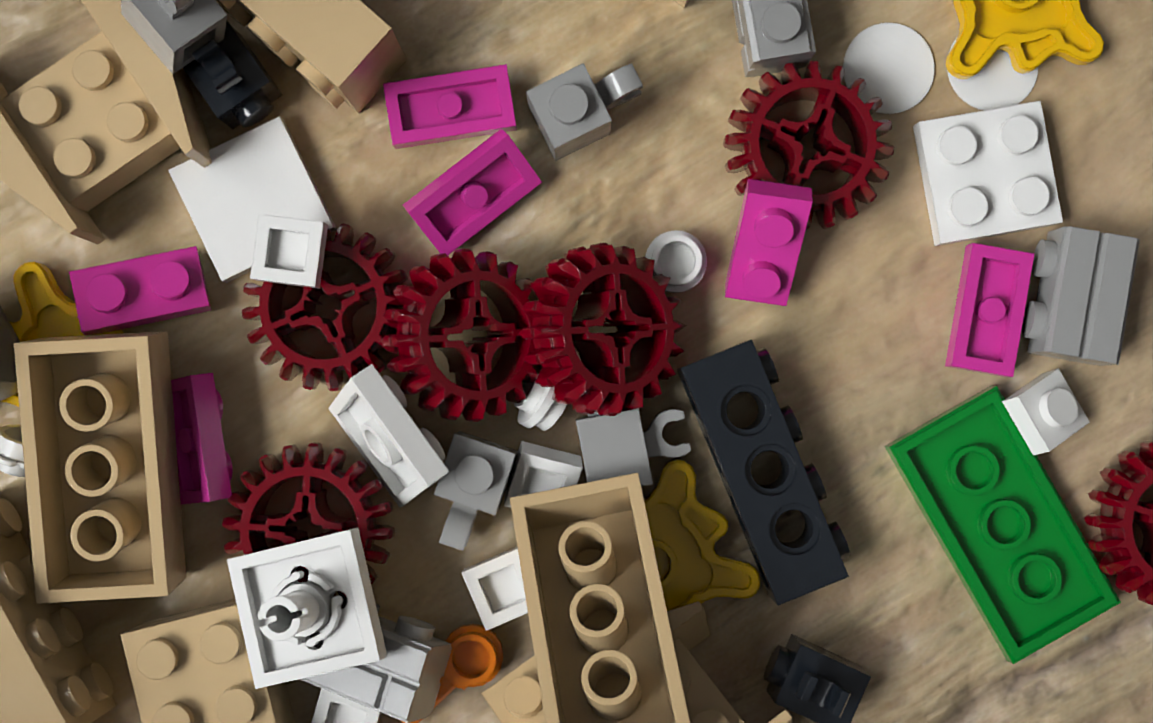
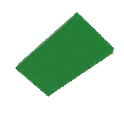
[884,386,1121,664]

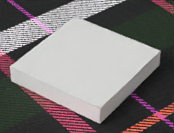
[168,116,337,283]

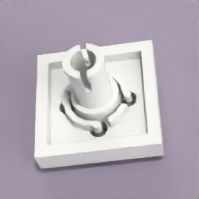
[227,528,387,689]

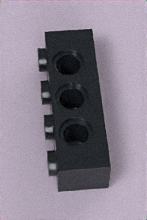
[676,339,851,606]

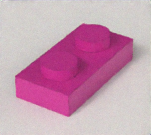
[383,64,517,149]
[403,128,542,255]
[725,179,813,306]
[945,243,1034,377]
[69,246,212,335]
[171,373,233,505]

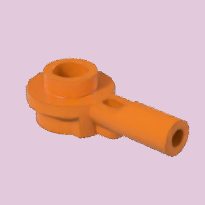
[402,623,504,723]

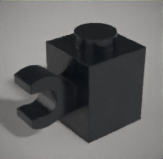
[183,20,283,129]
[764,634,871,723]

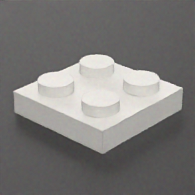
[913,101,1063,246]
[328,364,449,508]

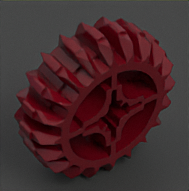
[723,60,895,231]
[242,223,408,391]
[518,243,687,416]
[381,249,539,422]
[1083,441,1153,605]
[222,442,395,600]

